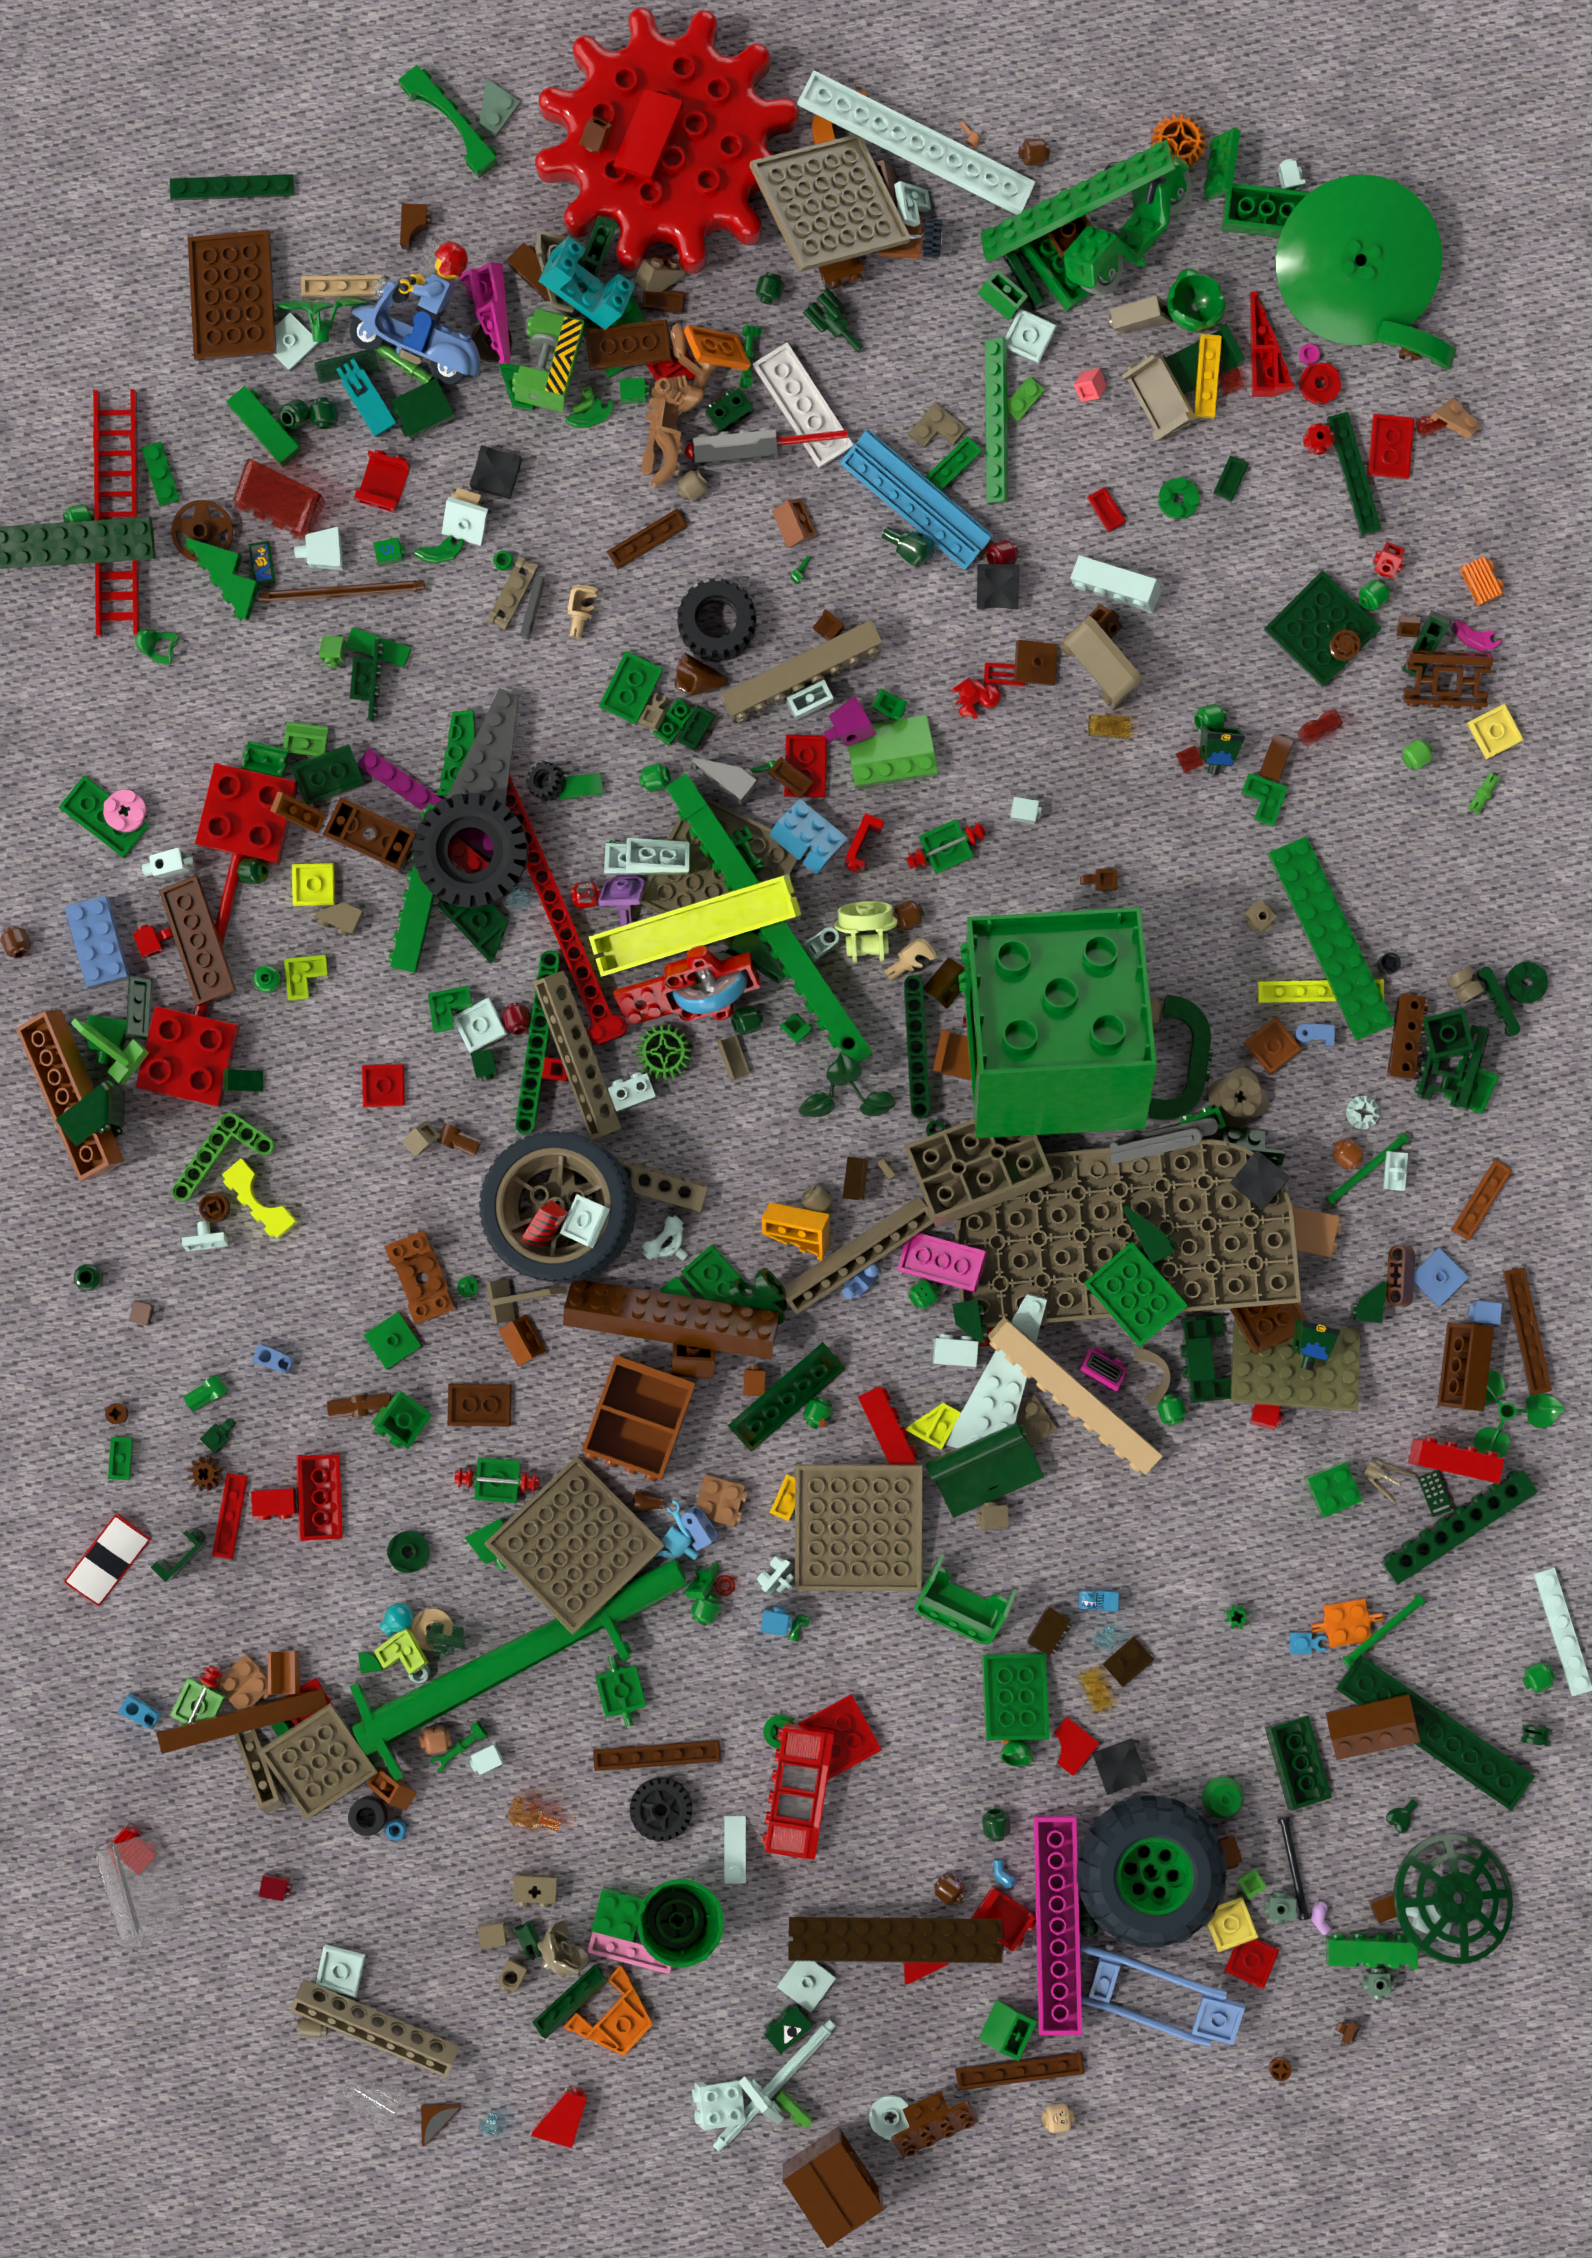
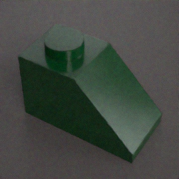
[1351,1281,1387,1324]

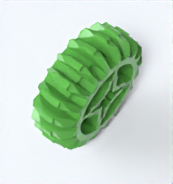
[636,1024,692,1080]

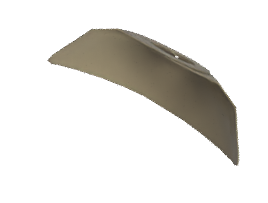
[1134,1348,1170,1406]

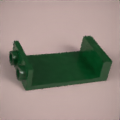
[1163,323,1245,394]

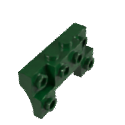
[1180,1315,1231,1403]

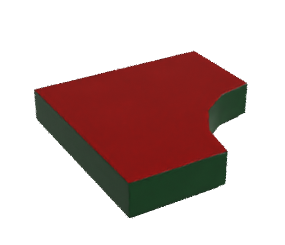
[1053,1716,1100,1776]

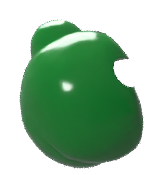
[1167,269,1226,332]

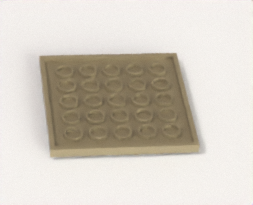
[749,134,911,272]
[640,795,797,947]
[484,1456,665,1635]
[795,1464,923,1591]

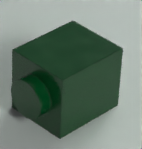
[471,1049,498,1082]

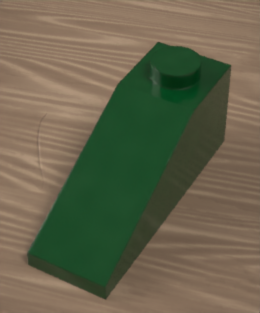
[578,215,618,277]
[1402,610,1450,677]
[726,930,785,984]
[1122,1206,1176,1265]

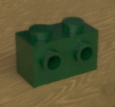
[705,388,753,433]

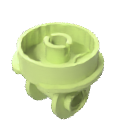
[835,901,897,963]

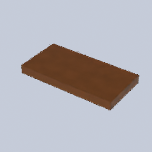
[585,319,672,371]

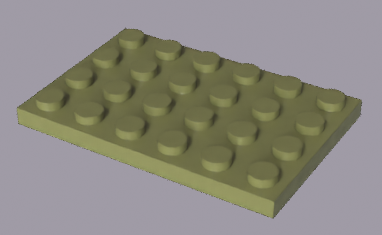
[1230,1319,1360,1412]

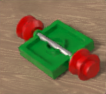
[906,819,986,875]
[454,1458,540,1503]

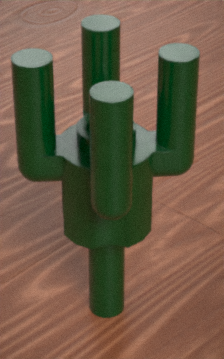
[802,288,863,352]

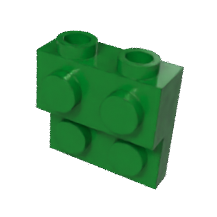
[371,1390,432,1449]

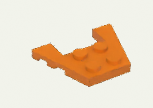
[564,1964,653,2056]

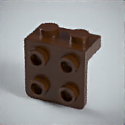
[818,257,865,290]

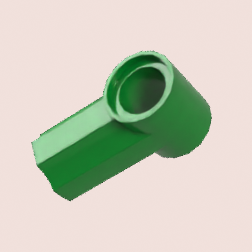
[183,1374,229,1412]

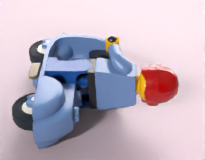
[349,241,480,385]

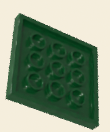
[1264,570,1381,688]

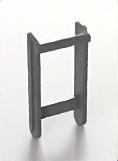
[1110,1118,1218,1165]

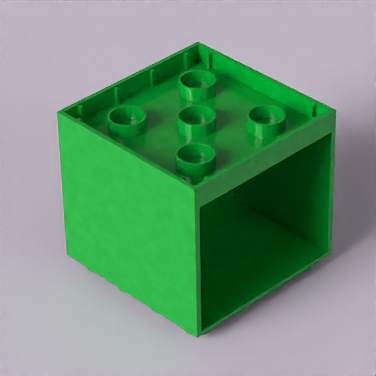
[959,907,1157,1138]

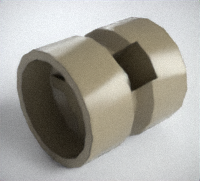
[1446,965,1485,1004]

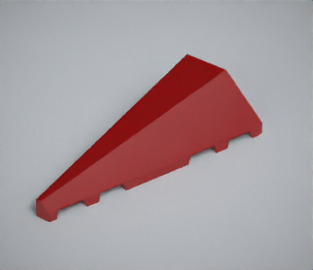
[1250,292,1295,397]

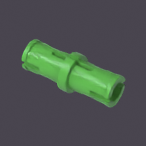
[1467,773,1500,815]

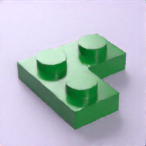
[1241,773,1288,827]
[428,985,473,1034]

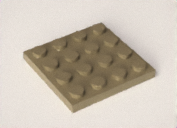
[259,1703,378,1820]

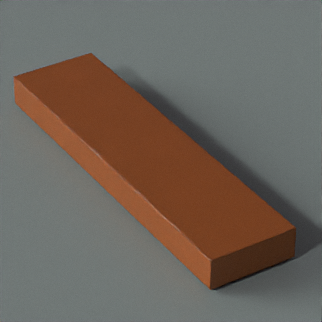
[1451,1159,1513,1241]

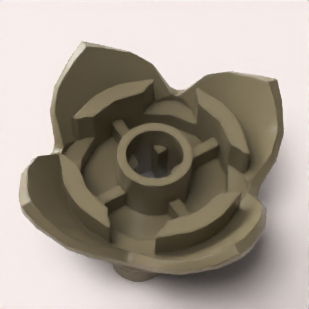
[1207,1067,1269,1128]
[538,1920,591,1978]

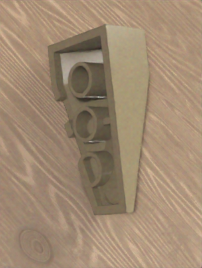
[535,229,577,313]

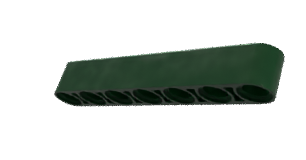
[904,975,930,1120]

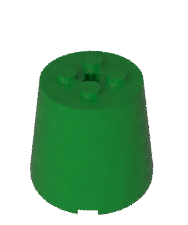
[637,1879,724,1968]

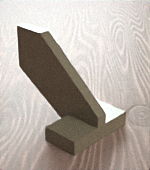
[486,1279,567,1324]

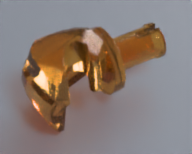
[508,1795,562,1833]

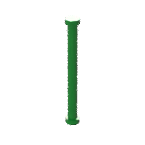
[1325,1132,1410,1206]
[1341,1594,1426,1668]

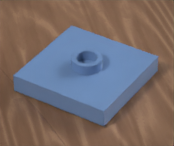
[1414,1248,1469,1307]

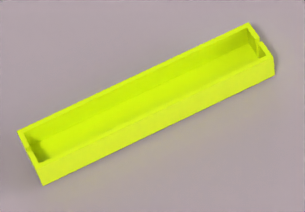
[589,874,801,977]

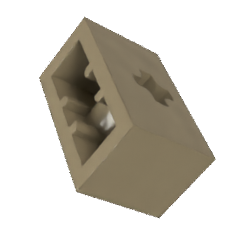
[513,1873,558,1907]

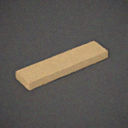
[301,275,384,298]

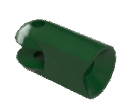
[513,1920,542,1960]

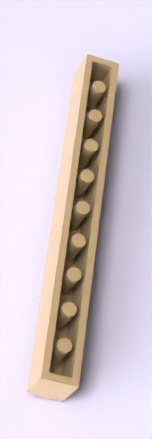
[988,1317,1162,1475]

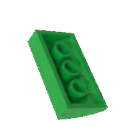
[1017,234,1092,312]

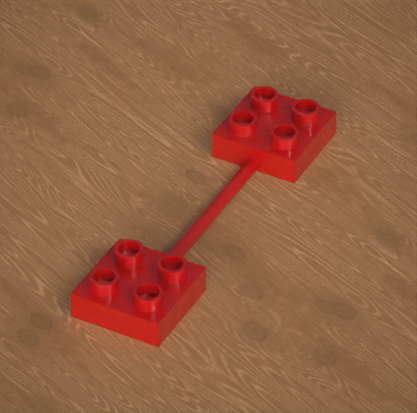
[135,763,298,1108]

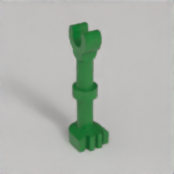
[739,325,762,389]
[430,1721,488,1772]

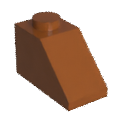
[367,1767,417,1811]

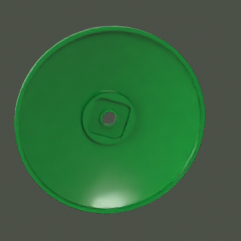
[1275,174,1442,345]

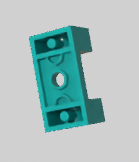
[539,236,635,330]

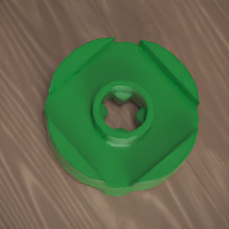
[1158,477,1200,520]

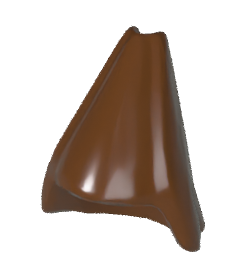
[674,653,728,696]

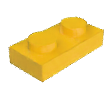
[769,1474,795,1521]

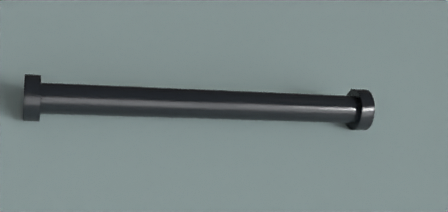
[1277,1817,1311,1921]

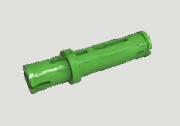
[377,342,435,384]

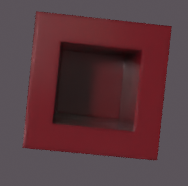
[258,1873,293,1902]

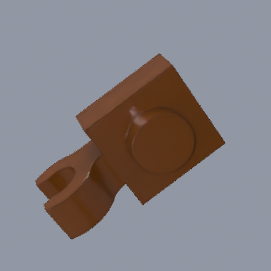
[1080,869,1117,891]

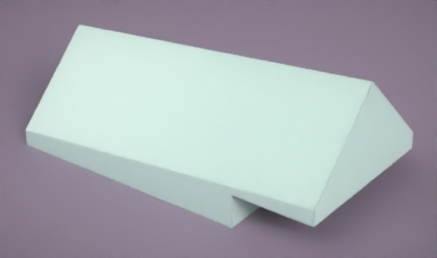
[604,838,689,876]

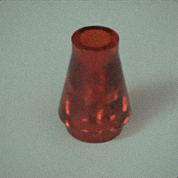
[1416,416,1447,436]

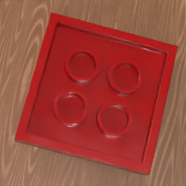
[796,1694,882,1780]

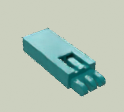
[336,358,397,437]

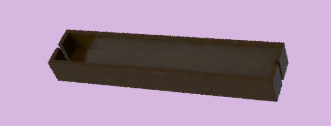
[788,1917,1004,1964]

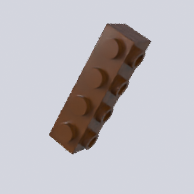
[1386,993,1428,1081]

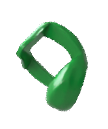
[135,629,179,665]

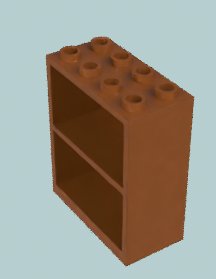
[582,1355,696,1482]

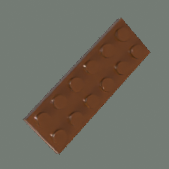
[158,875,237,1006]

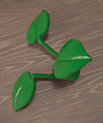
[277,298,372,342]
[1474,1369,1565,1458]

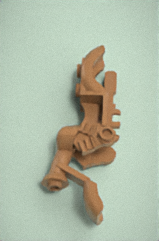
[641,322,717,489]

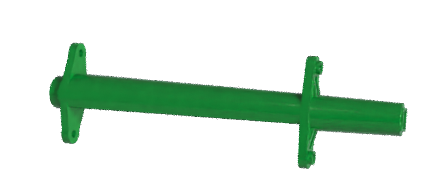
[350,1560,688,1781]

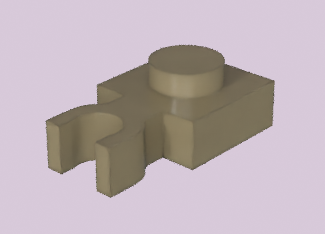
[637,693,670,731]

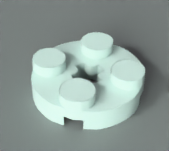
[869,2095,909,2140]

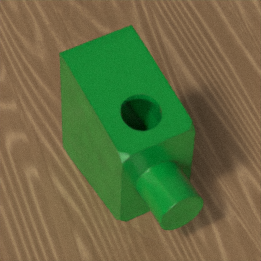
[88,1015,127,1065]
[465,1517,507,1571]

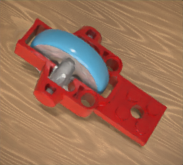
[614,945,760,1027]

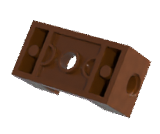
[322,797,417,874]

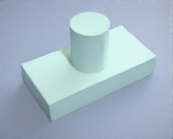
[182,1221,228,1252]

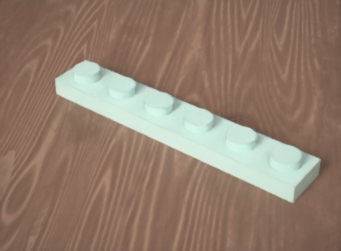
[1534,1568,1592,1696]

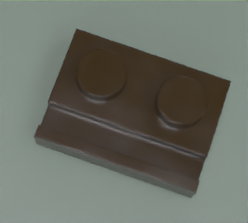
[1102,1636,1154,1687]

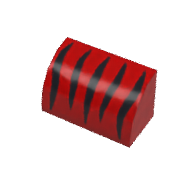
[521,1200,568,1247]

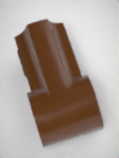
[437,1123,482,1157]

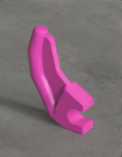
[1453,621,1502,652]

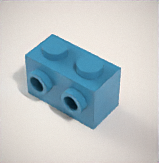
[760,1606,793,1636]

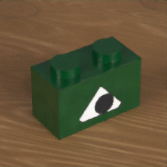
[764,2004,813,2054]

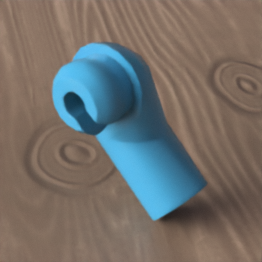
[993,1859,1017,1888]

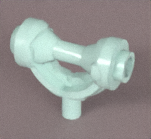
[641,1215,688,1261]

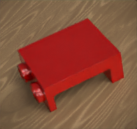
[844,813,884,873]
[971,1886,1036,1952]

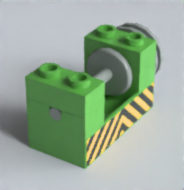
[512,301,584,413]

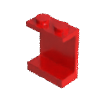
[354,450,410,513]

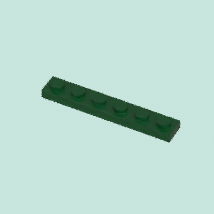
[170,174,294,201]
[1327,411,1382,537]

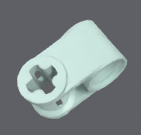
[801,927,839,963]

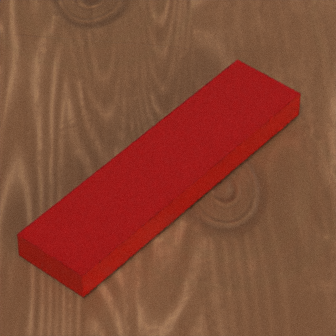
[212,1473,248,1560]

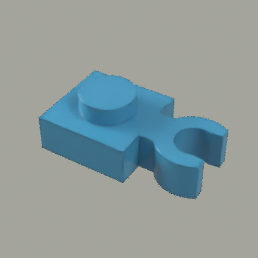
[1290,1632,1326,1654]

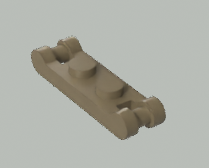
[487,556,539,631]

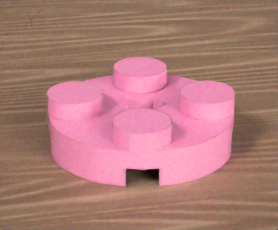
[104,790,147,833]

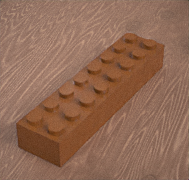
[16,1009,125,1181]

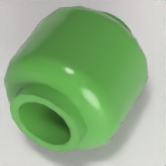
[1401,739,1433,770]

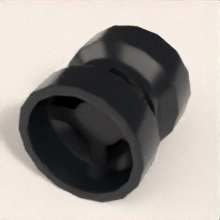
[1377,952,1401,975]

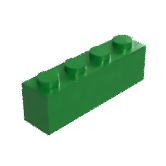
[226,385,301,468]

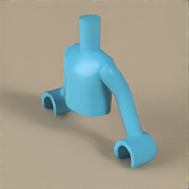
[656,1500,699,1560]

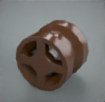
[105,1403,129,1424]
[1269,2057,1292,2081]

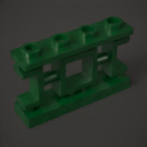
[1415,1025,1490,1111]

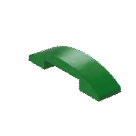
[1376,320,1456,370]

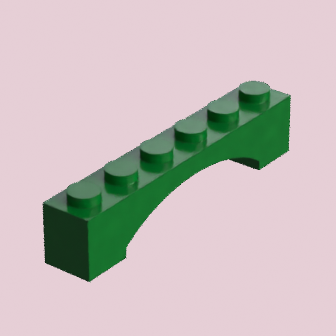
[398,65,497,179]

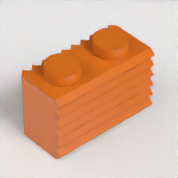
[1460,556,1504,607]

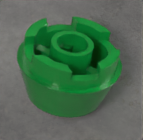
[1202,1776,1244,1819]

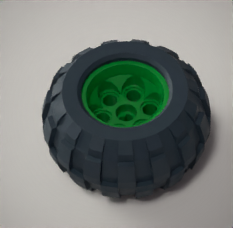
[1076,1795,1227,1948]

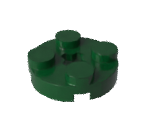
[1505,962,1548,1004]
[387,1531,430,1573]

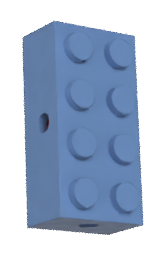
[65,896,131,990]

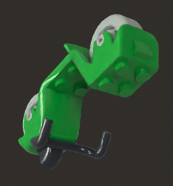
[1064,155,1192,296]

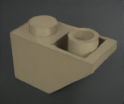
[635,257,686,292]
[314,902,364,937]

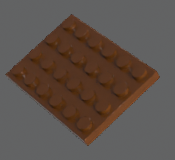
[188,230,277,361]

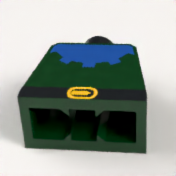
[1200,725,1245,775]
[1293,1319,1340,1371]

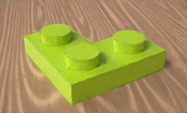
[284,955,328,1001]
[374,1628,429,1675]

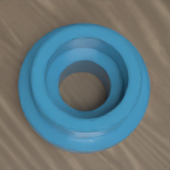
[385,1819,407,1841]

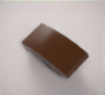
[1259,734,1294,782]

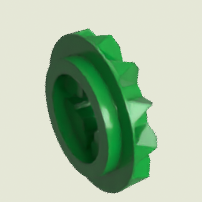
[763,1715,795,1749]

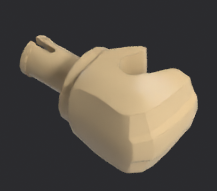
[567,585,599,639]

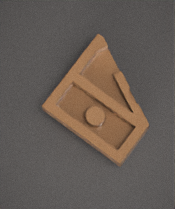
[1430,397,1482,439]

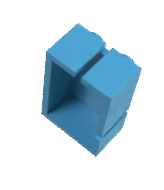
[769,799,848,875]

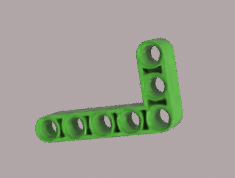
[172,1113,276,1202]

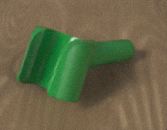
[791,556,811,584]
[751,760,777,773]

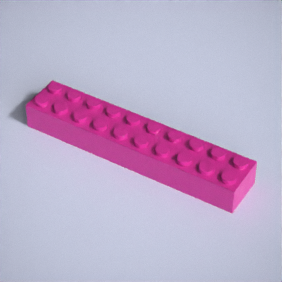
[1033,1815,1082,2035]

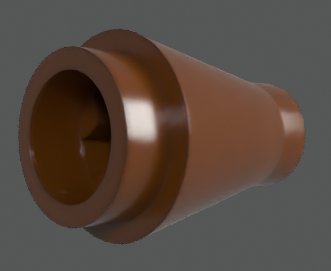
[633,1490,664,1511]

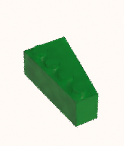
[1326,1933,1418,1969]

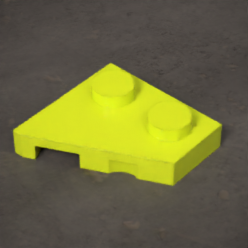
[906,1403,961,1449]

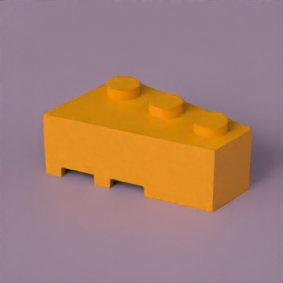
[762,1202,830,1262]

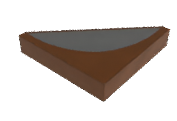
[421,2104,461,2146]

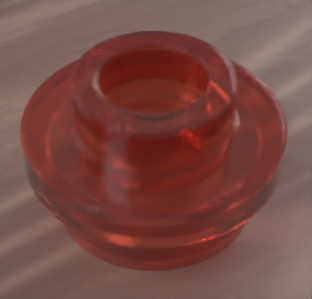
[714,1575,735,1596]

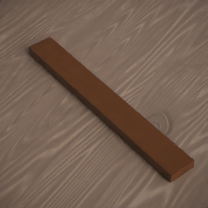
[156,1688,327,1754]

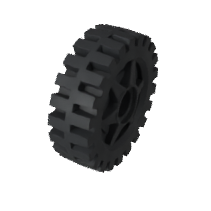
[630,1777,693,1842]

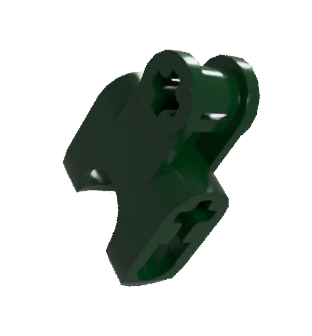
[730,1268,787,1325]

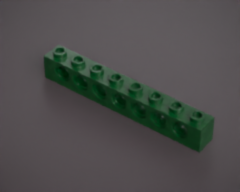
[1381,1469,1538,1585]

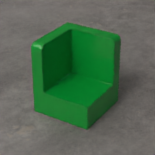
[779,1013,812,1045]

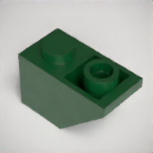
[952,1300,988,1343]

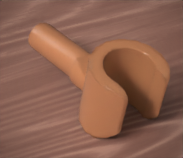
[959,121,980,149]

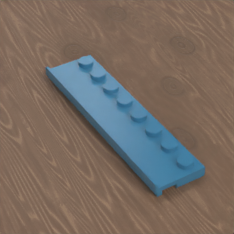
[840,429,994,570]

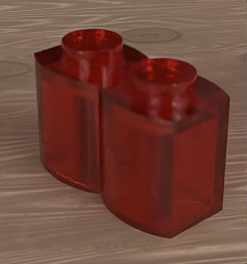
[1297,710,1343,747]

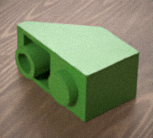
[319,636,346,668]

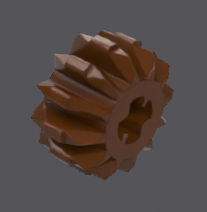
[187,1456,223,1491]

